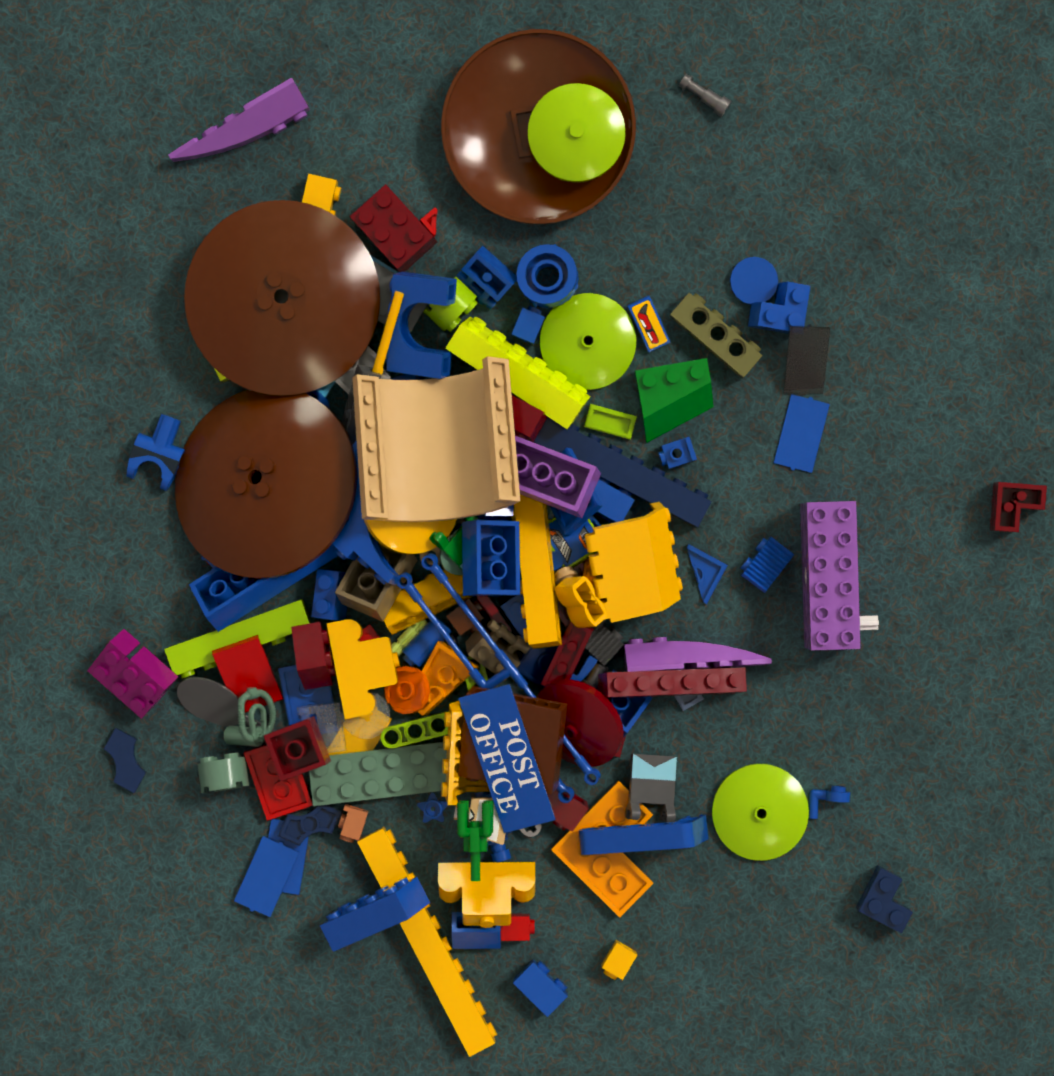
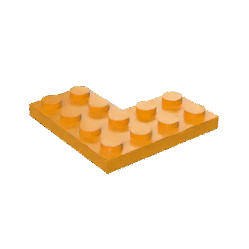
[551,780,654,917]

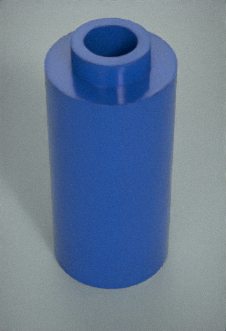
[402,616,453,667]

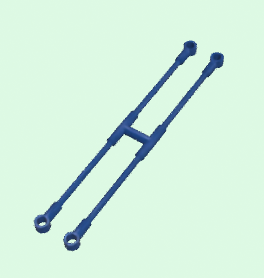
[397,553,601,803]

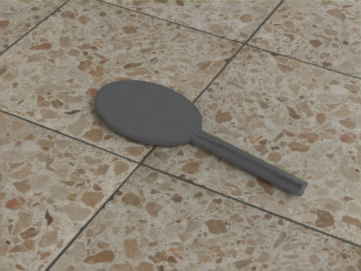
[177,677,275,732]

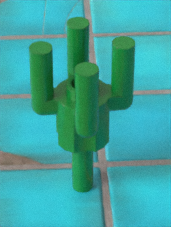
[457,800,493,881]

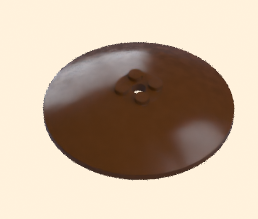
[441,29,636,224]
[175,390,357,579]

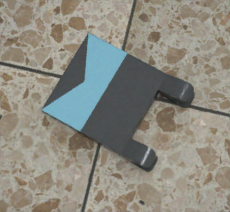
[625,754,677,822]

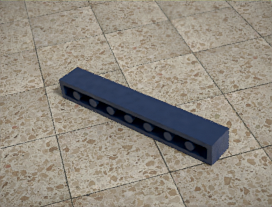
[534,416,712,527]

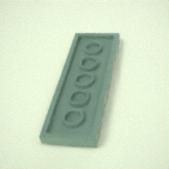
[309,742,447,806]

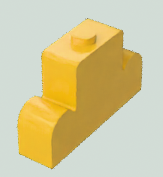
[326,619,400,719]
[438,862,535,928]

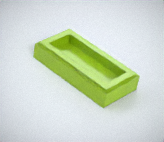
[584,404,637,440]

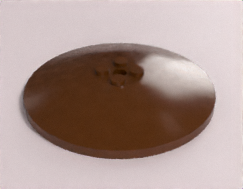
[184,200,380,396]

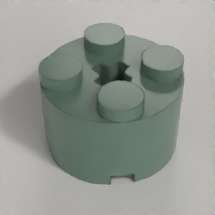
[197,752,250,793]

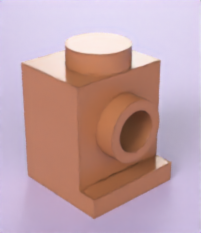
[338,804,369,843]

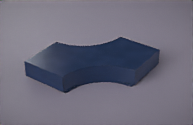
[104,727,146,793]
[278,805,342,846]

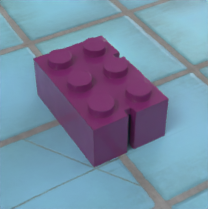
[87,629,178,719]

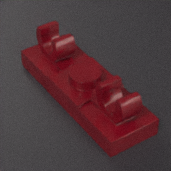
[541,621,594,686]

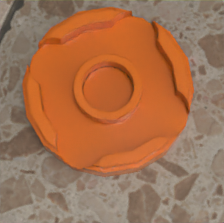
[384,666,430,714]

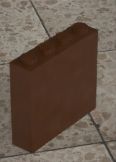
[458,686,567,795]

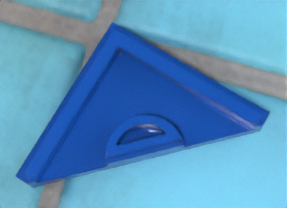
[687,544,728,604]

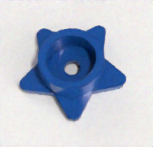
[417,792,448,823]

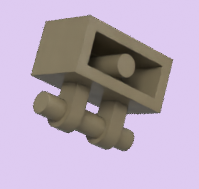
[465,619,530,681]

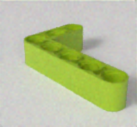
[381,656,488,748]

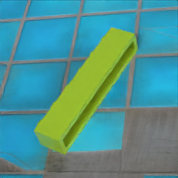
[164,599,311,679]

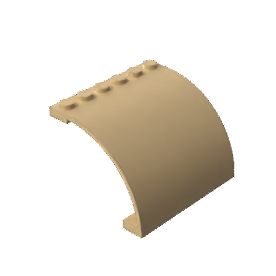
[352,356,520,522]

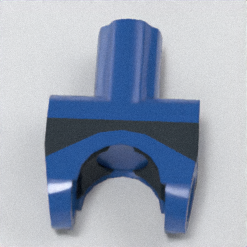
[127,414,185,491]

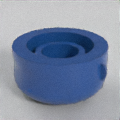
[516,244,579,308]

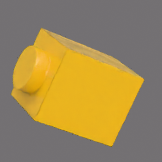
[601,940,637,980]

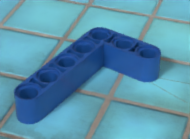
[578,814,709,855]

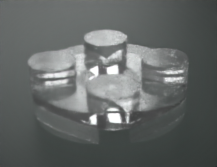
[342,691,390,739]

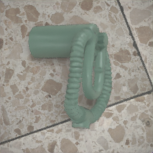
[224,687,276,747]

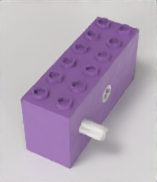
[800,501,879,650]

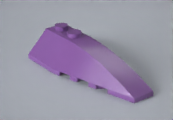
[168,78,310,162]
[623,637,772,672]

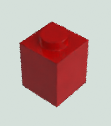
[501,913,535,941]

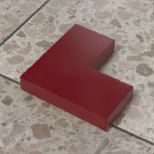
[476,596,512,632]

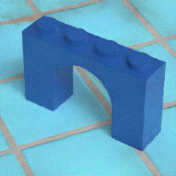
[385,272,457,379]

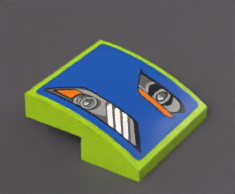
[549,518,597,568]

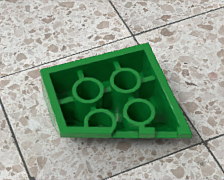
[634,358,714,443]

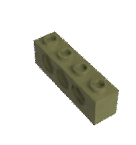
[669,293,763,379]

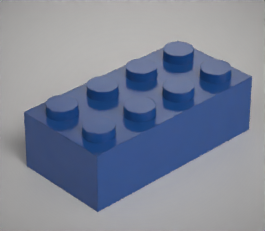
[320,877,430,952]

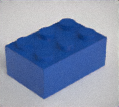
[462,520,520,597]

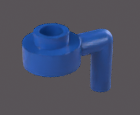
[809,786,850,819]

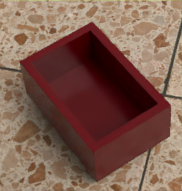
[350,184,438,272]

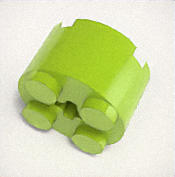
[423,277,478,332]

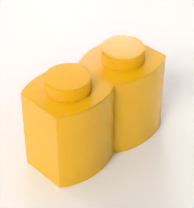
[555,576,607,628]

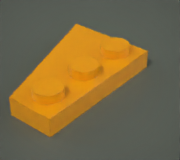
[418,641,479,716]

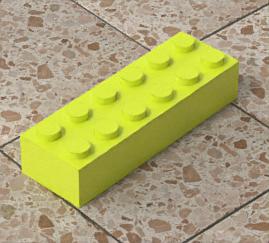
[445,317,591,429]

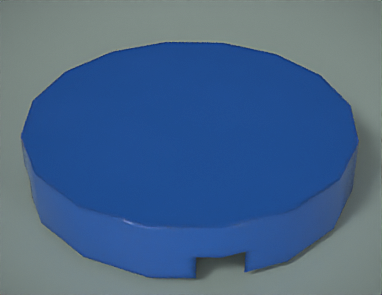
[730,257,778,305]

